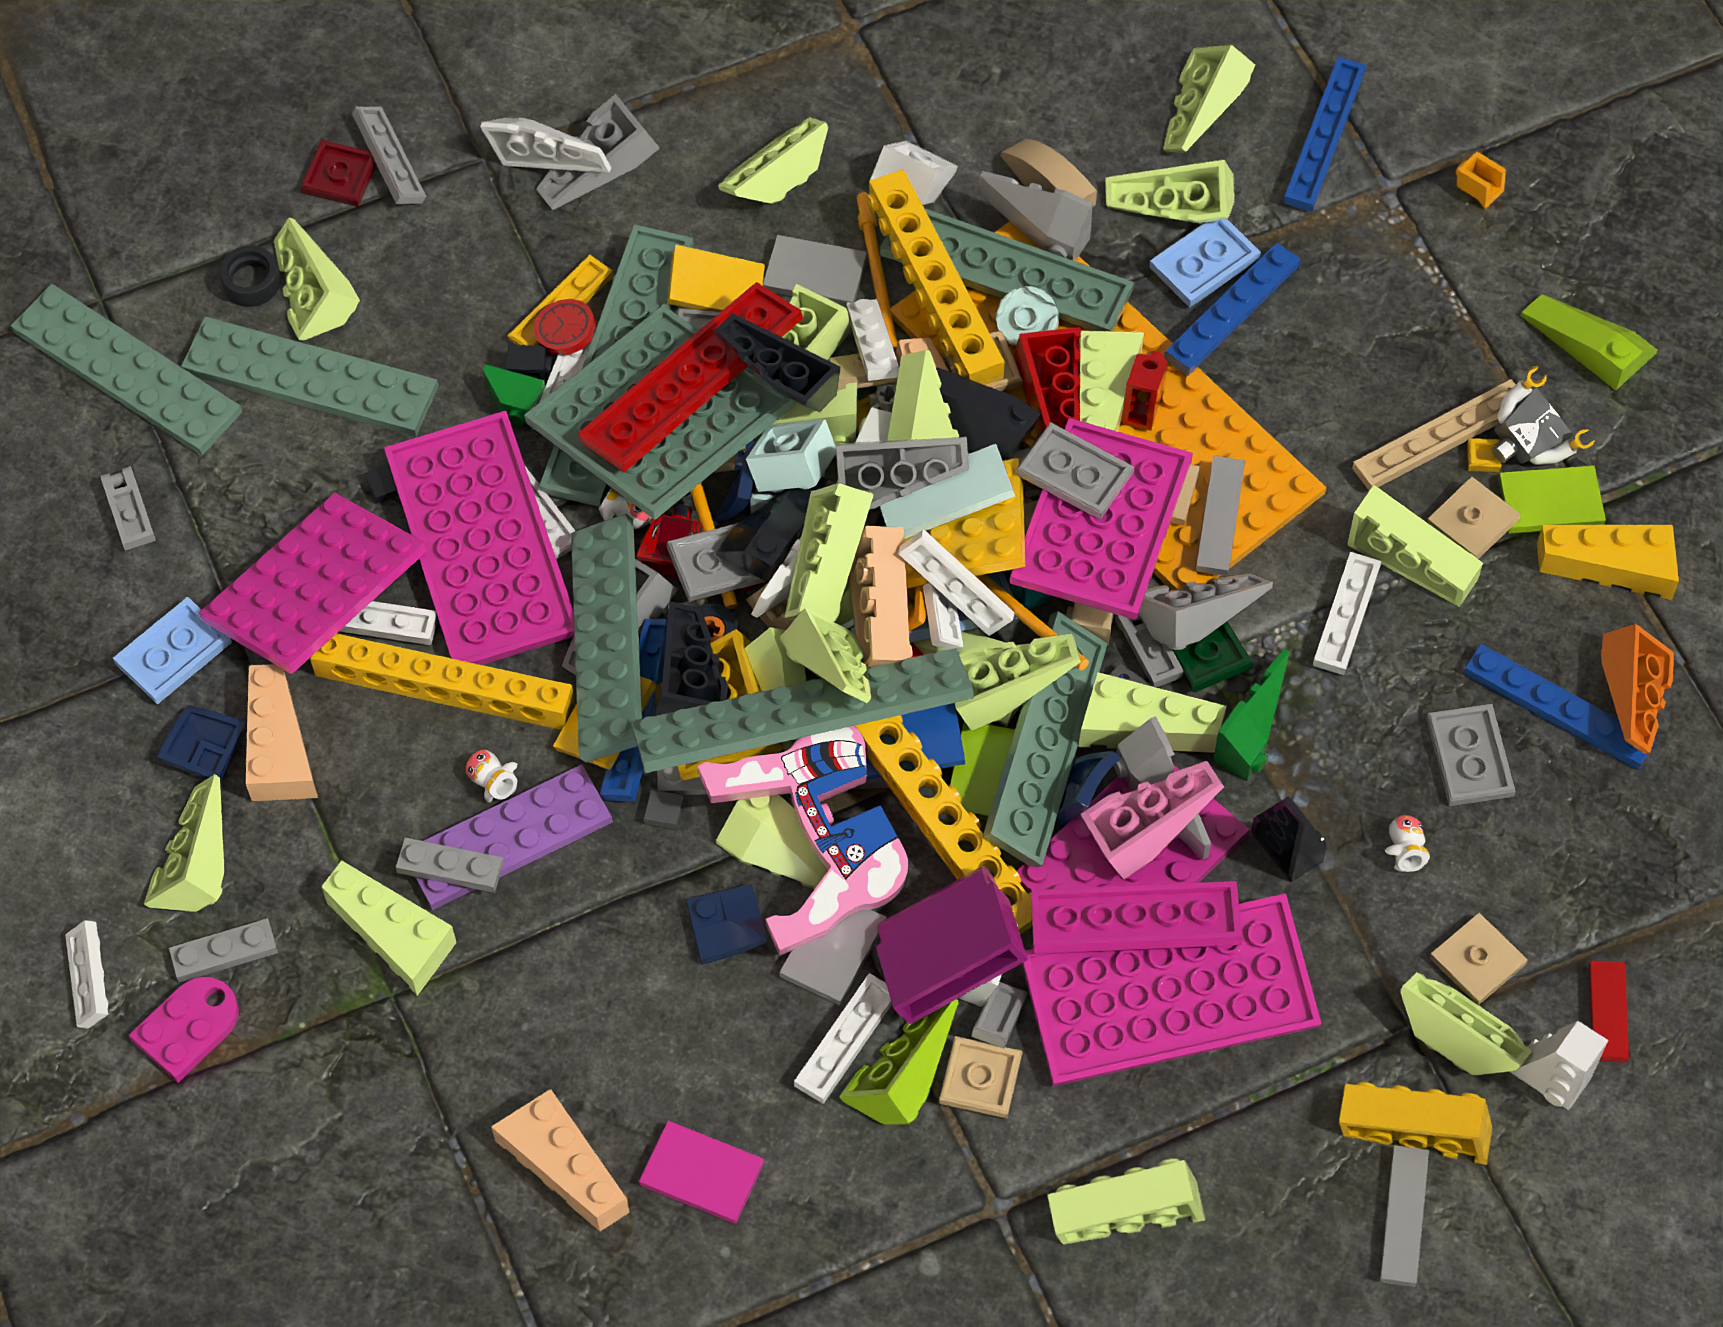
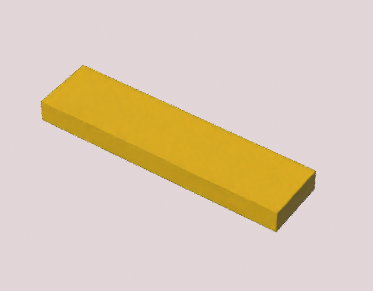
[508,255,614,347]

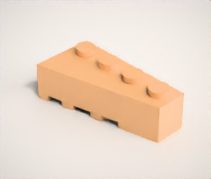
[848,526,912,668]
[246,664,318,801]
[491,1089,629,1231]

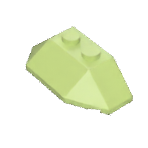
[718,117,828,204]
[1400,973,1533,1075]

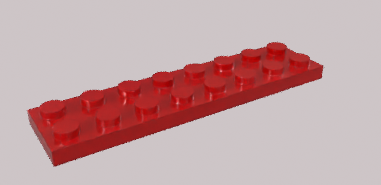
[577,282,803,473]

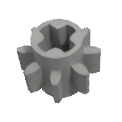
[869,384,896,412]

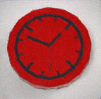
[534,299,596,355]

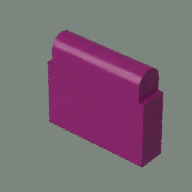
[876,866,1028,1024]

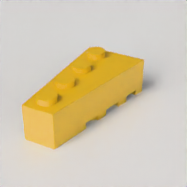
[1537,525,1679,600]

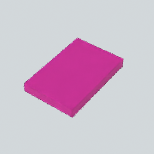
[639,1121,764,1225]

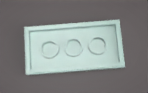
[880,444,1015,539]

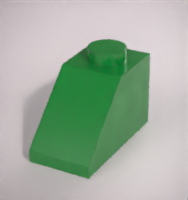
[483,364,545,427]

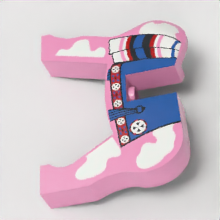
[698,726,908,956]

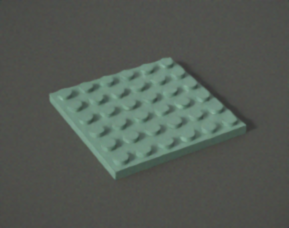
[524,305,795,520]

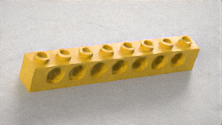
[866,169,1004,385]
[310,633,575,730]
[854,715,1033,934]

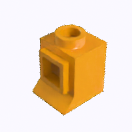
[1456,151,1506,209]

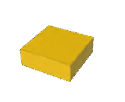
[1467,438,1501,472]

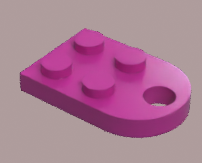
[129,977,239,1083]

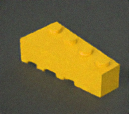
[1339,1082,1492,1165]

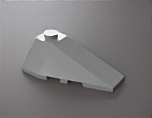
[979,171,1093,261]
[1139,574,1273,650]

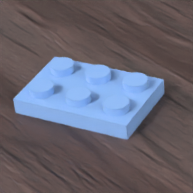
[1149,219,1261,307]
[113,597,232,705]

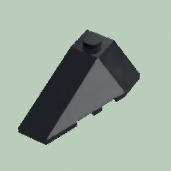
[936,367,1041,461]
[716,477,835,583]
[652,601,728,716]

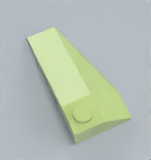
[1106,160,1234,223]
[274,217,360,341]
[887,350,959,441]
[781,608,871,703]
[955,634,1081,731]
[144,774,224,912]
[716,795,828,890]

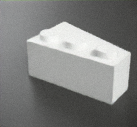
[1510,1021,1608,1111]

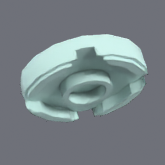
[996,286,1059,347]

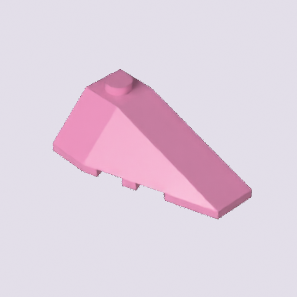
[1080,761,1224,879]

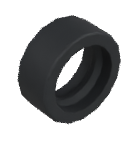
[220,245,281,307]

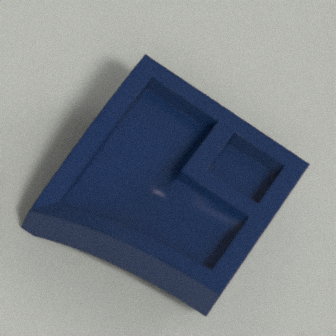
[712,441,757,522]
[157,705,247,782]
[1055,751,1121,826]
[686,884,767,965]

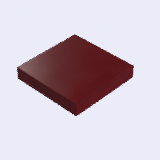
[300,139,377,207]

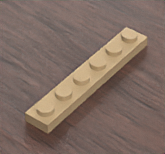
[1352,379,1515,491]

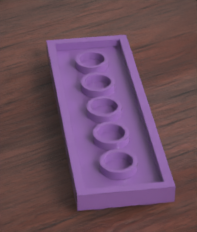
[414,764,613,910]

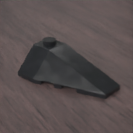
[715,313,841,412]
[1251,796,1327,882]

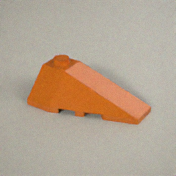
[1601,624,1674,754]

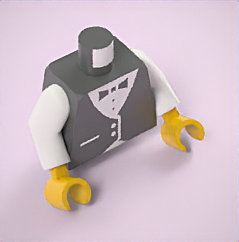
[1492,366,1595,465]

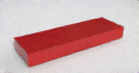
[1589,961,1629,1063]

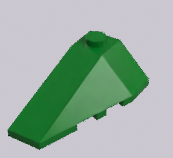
[1213,649,1290,781]

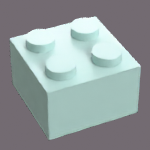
[746,419,837,492]

